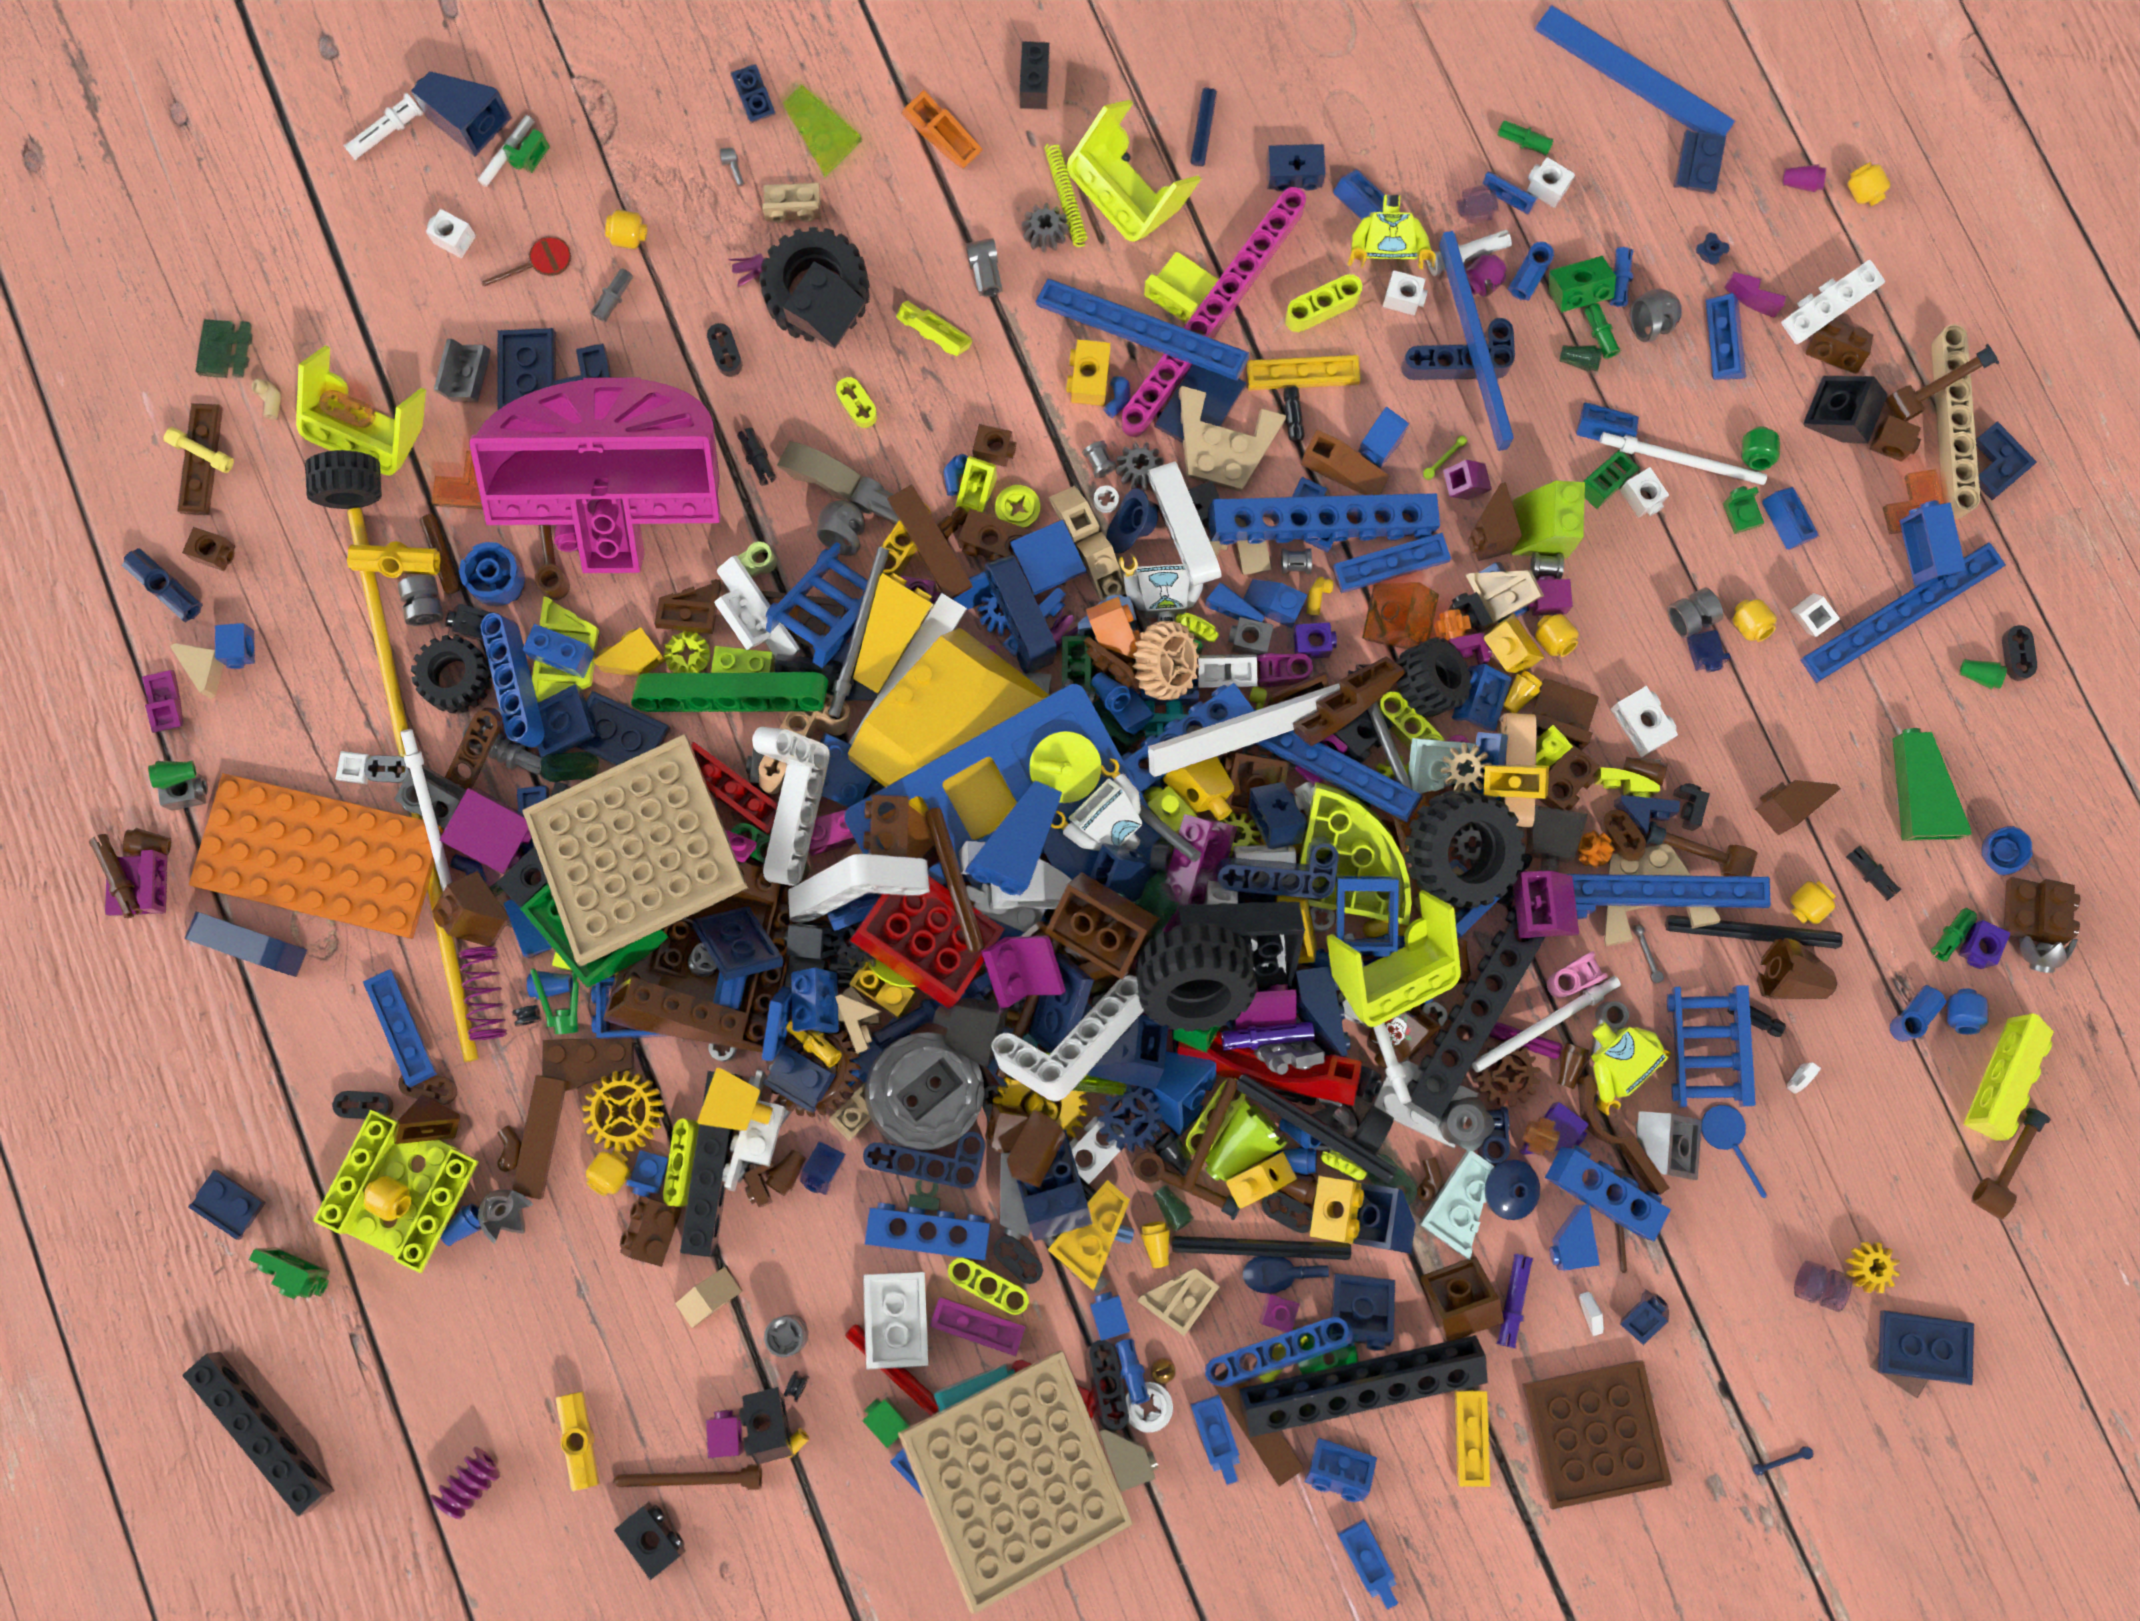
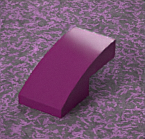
[1724,272,1786,318]
[142,670,183,733]

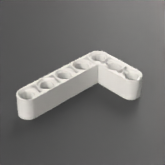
[752,727,830,886]
[788,854,929,922]
[991,976,1144,1101]

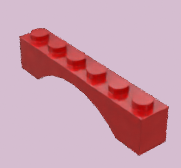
[1178,1032,1362,1106]

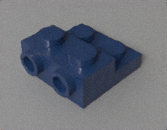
[1330,1273,1395,1351]

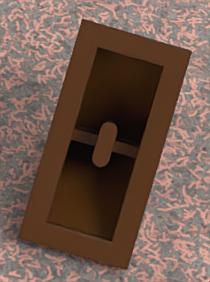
[394,1094,460,1144]

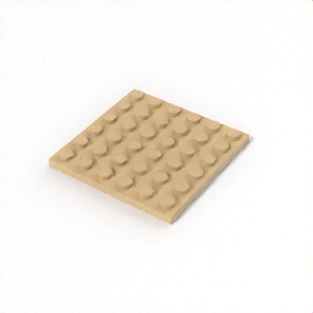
[522,734,748,966]
[898,1351,1133,1614]

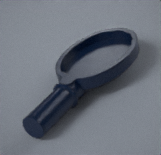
[1242,1256,1329,1294]

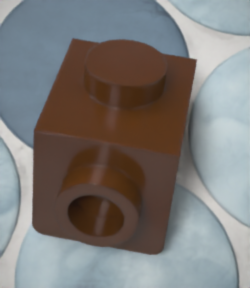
[744,1161,776,1207]

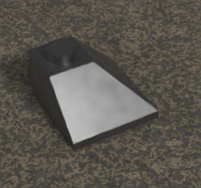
[1636,1111,1702,1180]

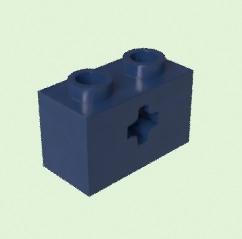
[1266,144,1326,191]
[1248,782,1307,850]

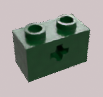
[1062,635,1097,700]

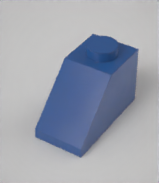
[1358,406,1409,468]
[1243,579,1307,629]
[1550,1204,1600,1271]

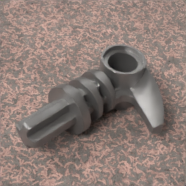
[463,707,546,775]

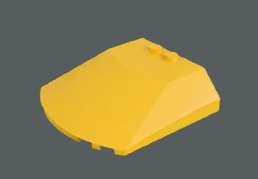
[848,628,1050,840]

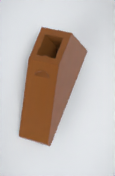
[1301,429,1390,495]

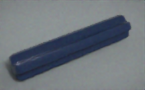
[1191,87,1217,167]

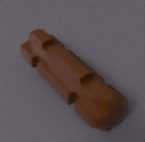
[937,506,968,539]

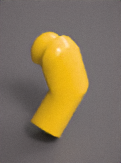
[1306,576,1333,615]
[1363,918,1409,938]

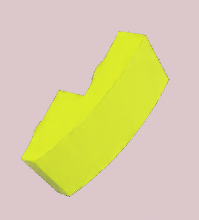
[1594,767,1660,798]

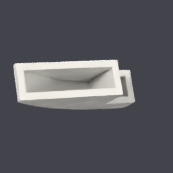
[959,841,1072,909]

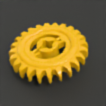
[993,1076,1088,1138]

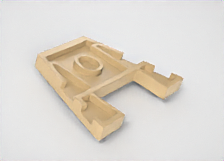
[1179,386,1286,491]
[1604,844,1720,947]

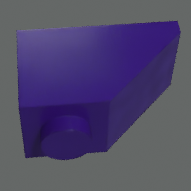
[1519,1102,1589,1155]

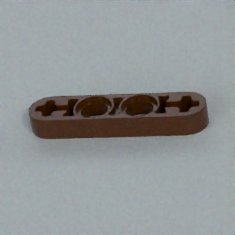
[441,707,503,809]

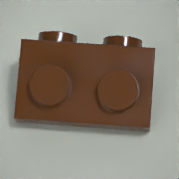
[1805,318,1873,374]
[620,1196,682,1267]

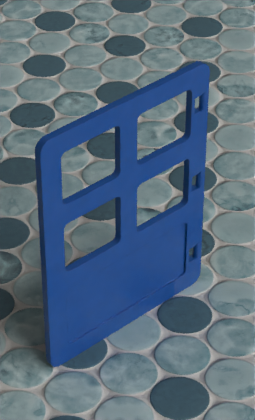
[844,684,1161,968]

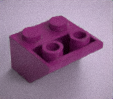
[1513,871,1579,938]
[1233,985,1296,1030]

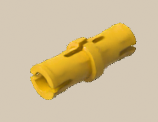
[786,1019,842,1068]

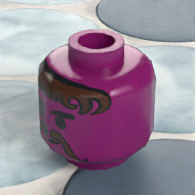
[1465,254,1506,297]

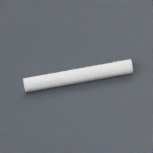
[478,115,535,187]

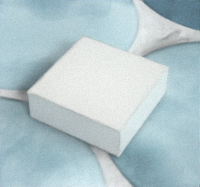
[335,751,371,785]

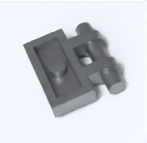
[1254,1041,1324,1074]

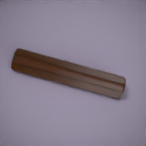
[419,514,460,594]

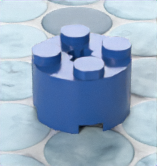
[459,542,525,607]

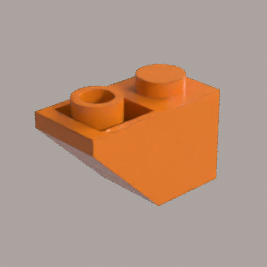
[1086,596,1141,659]

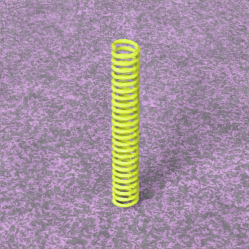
[1044,143,1088,247]

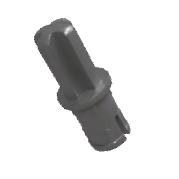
[590,268,633,322]

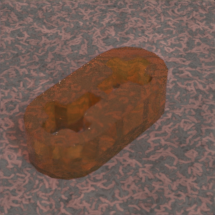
[319,390,376,428]

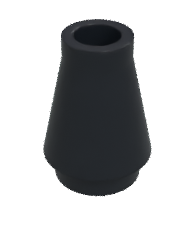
[1153,1131,1192,1177]

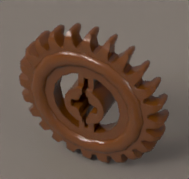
[767,1025,862,1118]

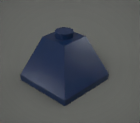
[1353,1183,1416,1254]

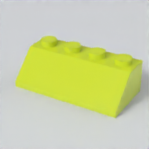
[1963,1013,2054,1141]

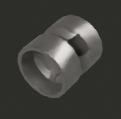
[397,575,443,626]
[1667,587,1724,638]
[764,1315,809,1357]

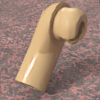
[252,378,281,419]

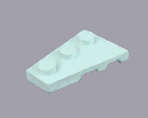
[1408,738,1476,794]
[1418,1150,1494,1260]

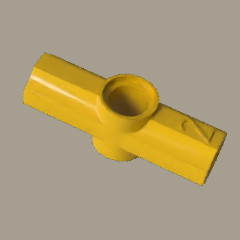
[347,541,441,578]
[556,1391,600,1491]

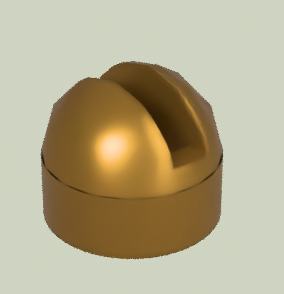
[1151,1358,1176,1384]

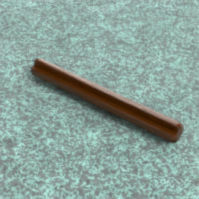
[925,807,984,953]

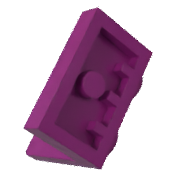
[105,850,168,916]
[982,936,1066,1007]

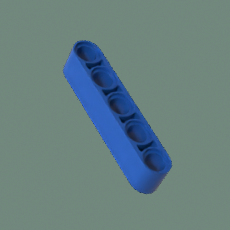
[481,613,545,748]
[1205,1317,1353,1387]

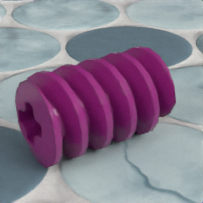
[431,1446,500,1519]

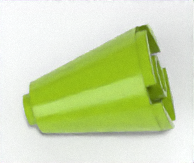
[1205,1099,1288,1181]

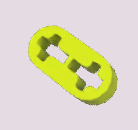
[836,377,877,428]

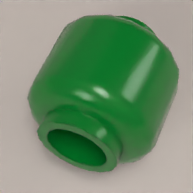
[1742,426,1780,471]

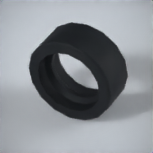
[1352,1106,1394,1154]

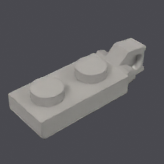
[965,883,1045,932]

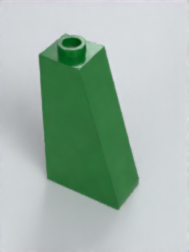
[1892,728,1972,841]

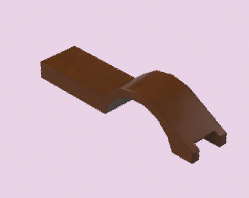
[1577,1074,1670,1195]

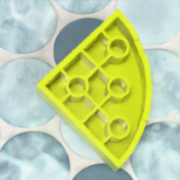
[1296,782,1412,925]

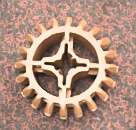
[1132,621,1200,700]

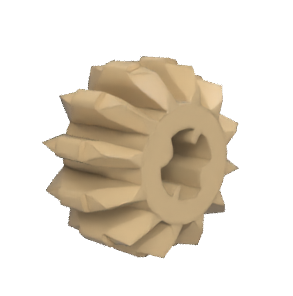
[1441,743,1492,792]

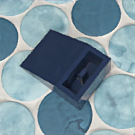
[1288,966,1350,1057]
[1081,1014,1168,1090]
[1010,1129,1093,1241]

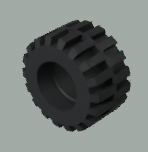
[305,450,382,509]
[411,635,492,713]
[1396,637,1471,717]

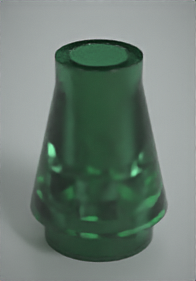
[1559,345,1603,373]
[1153,1185,1194,1232]

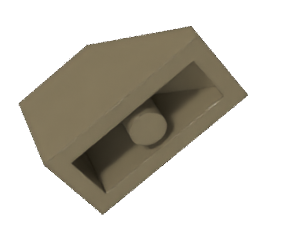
[1099,1427,1159,1492]

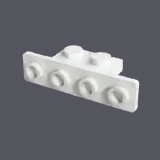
[1782,260,1885,344]
[714,555,800,657]
[722,1070,785,1192]

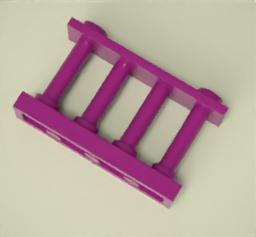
[1154,814,1238,933]

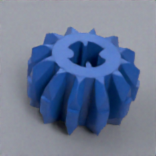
[978,589,1012,636]

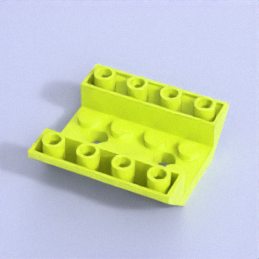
[313,1110,479,1273]

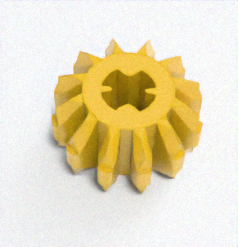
[1845,1242,1901,1293]

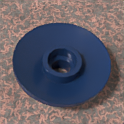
[1485,1160,1540,1220]

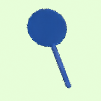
[1701,1105,1767,1198]

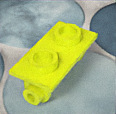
[1536,725,1573,767]

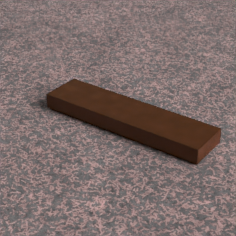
[177,403,223,515]
[512,1075,567,1200]
[1213,1368,1304,1486]

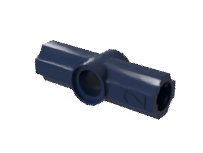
[122,548,203,622]

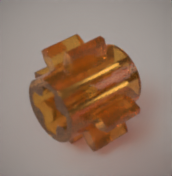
[1523,1117,1560,1156]

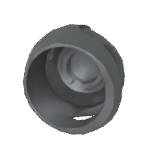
[1630,288,1682,342]
[817,500,865,556]

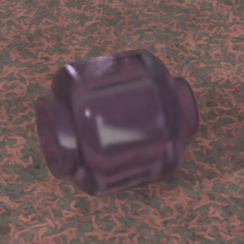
[1457,184,1499,225]

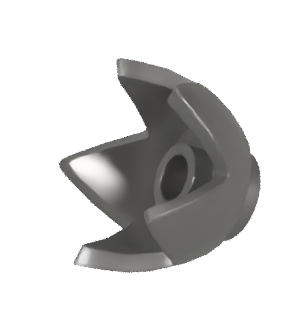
[2019,936,2078,973]
[1441,1097,1495,1151]
[1312,1098,1357,1150]
[478,1189,533,1244]

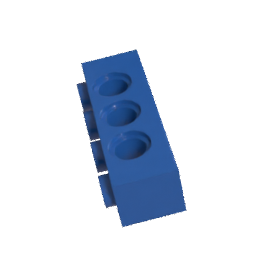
[1545,1145,1671,1242]
[865,1202,991,1260]

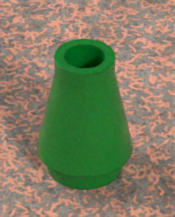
[1959,659,2007,690]
[148,761,197,790]

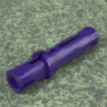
[1221,1021,1314,1051]
[1496,1254,1533,1349]

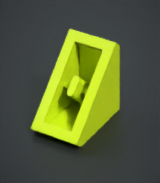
[955,456,997,513]

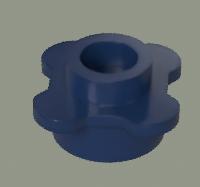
[1696,233,1730,265]

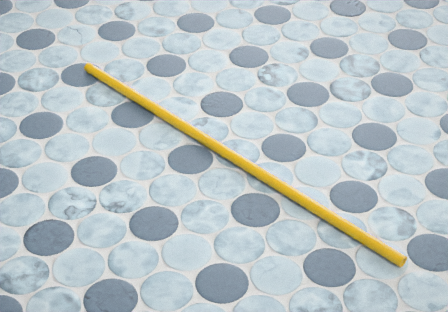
[347,508,479,1062]

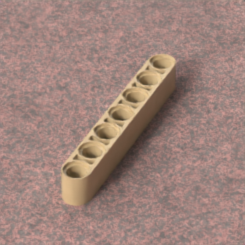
[1931,324,1980,519]

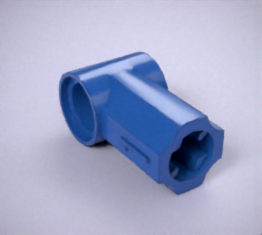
[1508,242,1554,301]
[713,972,749,1011]
[1890,985,1947,1042]

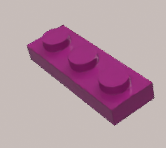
[930,1297,1026,1356]

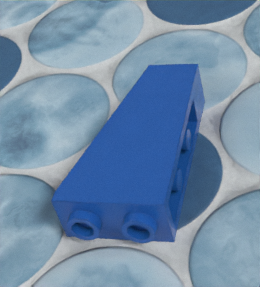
[965,780,1063,896]

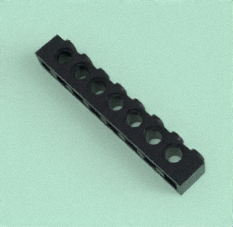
[1403,906,1545,1123]
[1239,1335,1488,1437]

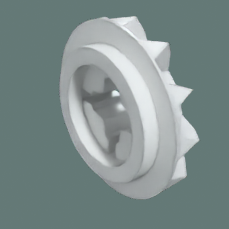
[1126,1382,1173,1432]

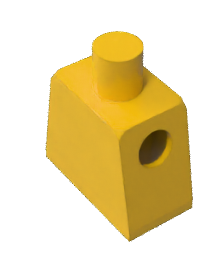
[1483,613,1545,674]
[1163,756,1234,821]
[697,1067,774,1131]
[1226,1152,1297,1209]

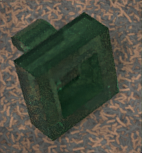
[908,1180,941,1211]

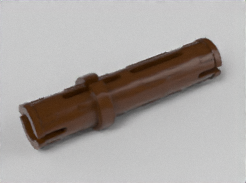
[89,834,143,918]

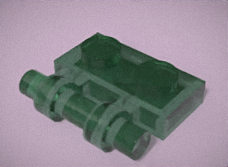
[195,319,253,378]
[1134,871,1180,942]

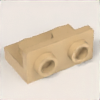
[762,183,821,223]

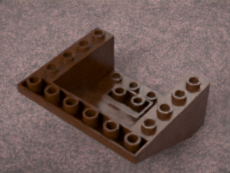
[603,861,802,1053]

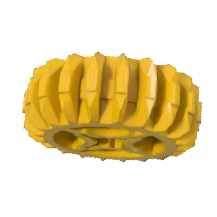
[582,1071,664,1152]

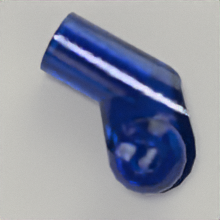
[450,854,486,883]

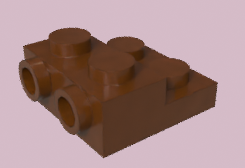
[1220,750,1290,815]
[2004,877,2080,946]

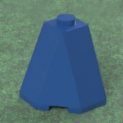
[1124,1051,1217,1136]

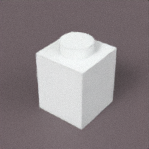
[1790,593,1840,637]

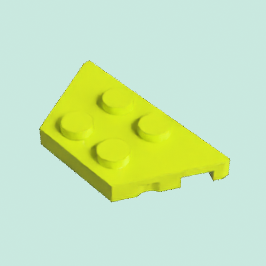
[532,597,599,703]

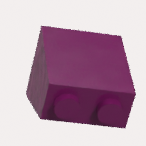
[439,787,532,874]

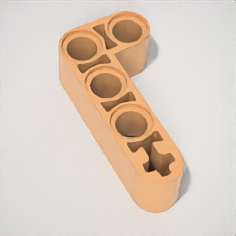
[759,693,850,794]
[1496,713,1536,827]

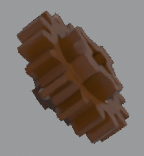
[1474,1042,1541,1107]

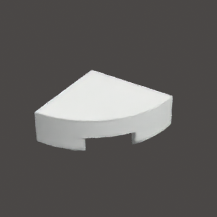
[1786,1062,1821,1094]
[1579,1292,1604,1336]

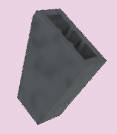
[1000,1153,1031,1240]

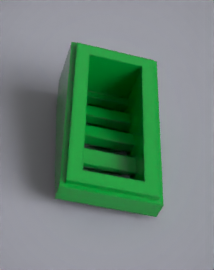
[1583,449,1640,509]

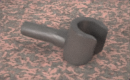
[720,148,744,186]

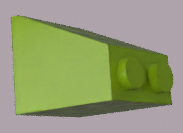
[1511,480,1585,559]

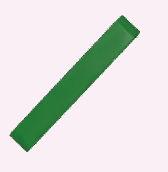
[631,672,828,712]

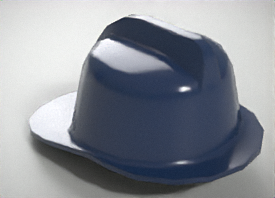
[1106,488,1159,554]

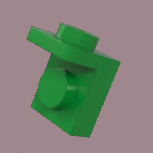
[503,129,550,173]
[1723,486,1764,534]

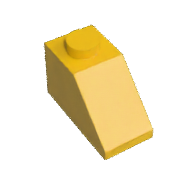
[1484,765,1549,799]

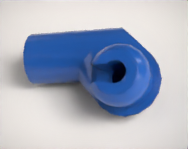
[1103,376,1130,418]
[943,454,968,496]

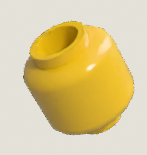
[1848,162,1891,206]
[605,210,648,249]
[1732,599,1777,642]
[1535,614,1579,657]
[1790,880,1836,924]
[585,1150,631,1197]
[364,1176,411,1221]

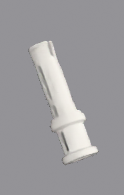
[343,93,423,161]
[1427,230,1512,276]

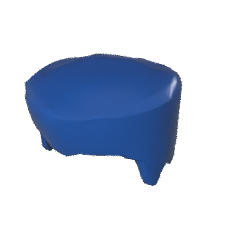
[1981,826,2033,876]

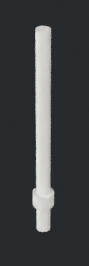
[1600,432,1767,485]
[400,729,453,891]
[1344,934,1411,1104]
[1472,976,1621,1072]

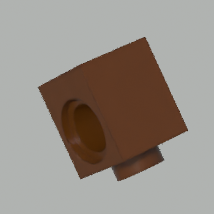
[1870,415,1921,462]
[972,424,1017,467]
[182,527,236,572]
[985,1103,1029,1154]

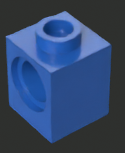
[215,623,255,669]
[1090,1291,1130,1341]

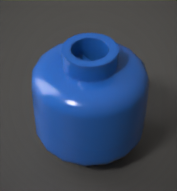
[1947,988,1989,1035]

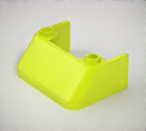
[1067,99,1202,242]
[296,345,426,476]
[1326,890,1461,1027]

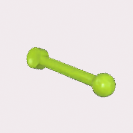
[1423,436,1467,480]

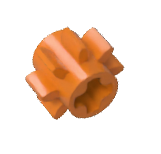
[1434,609,1472,641]
[1575,830,1614,868]

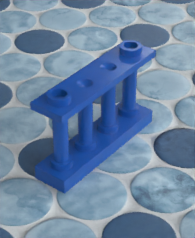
[765,542,884,668]
[1667,985,1756,1108]

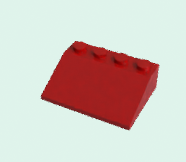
[850,876,1005,1009]

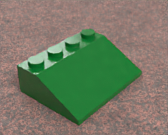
[520,884,668,988]

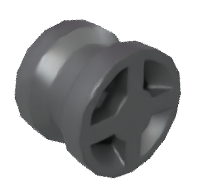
[688,943,717,977]

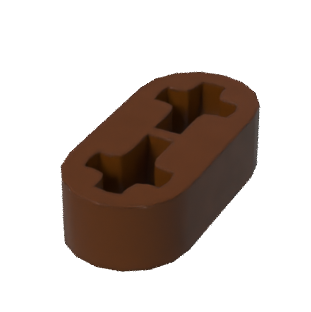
[1603,809,1646,861]
[398,1075,457,1105]

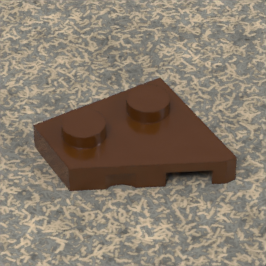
[654,579,722,634]

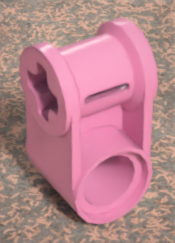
[1547,951,1608,998]

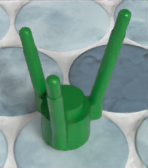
[530,968,579,1034]

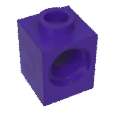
[1293,622,1337,659]
[1958,920,2011,969]

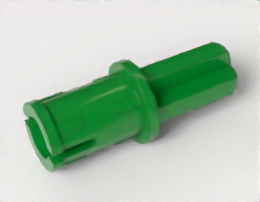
[1497,121,1554,156]
[1584,303,1621,359]
[1931,908,1977,962]

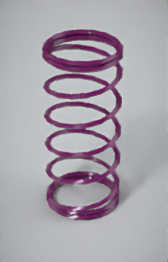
[458,946,507,1041]

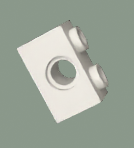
[1610,686,1678,758]

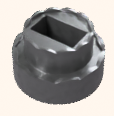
[865,1033,984,1151]

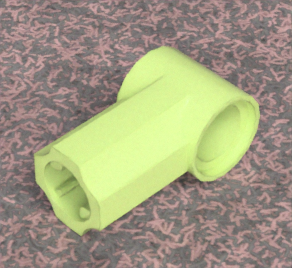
[718,542,777,578]

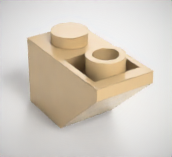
[1049,486,1099,546]
[1075,532,1126,601]

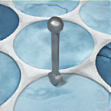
[1633,924,1664,983]

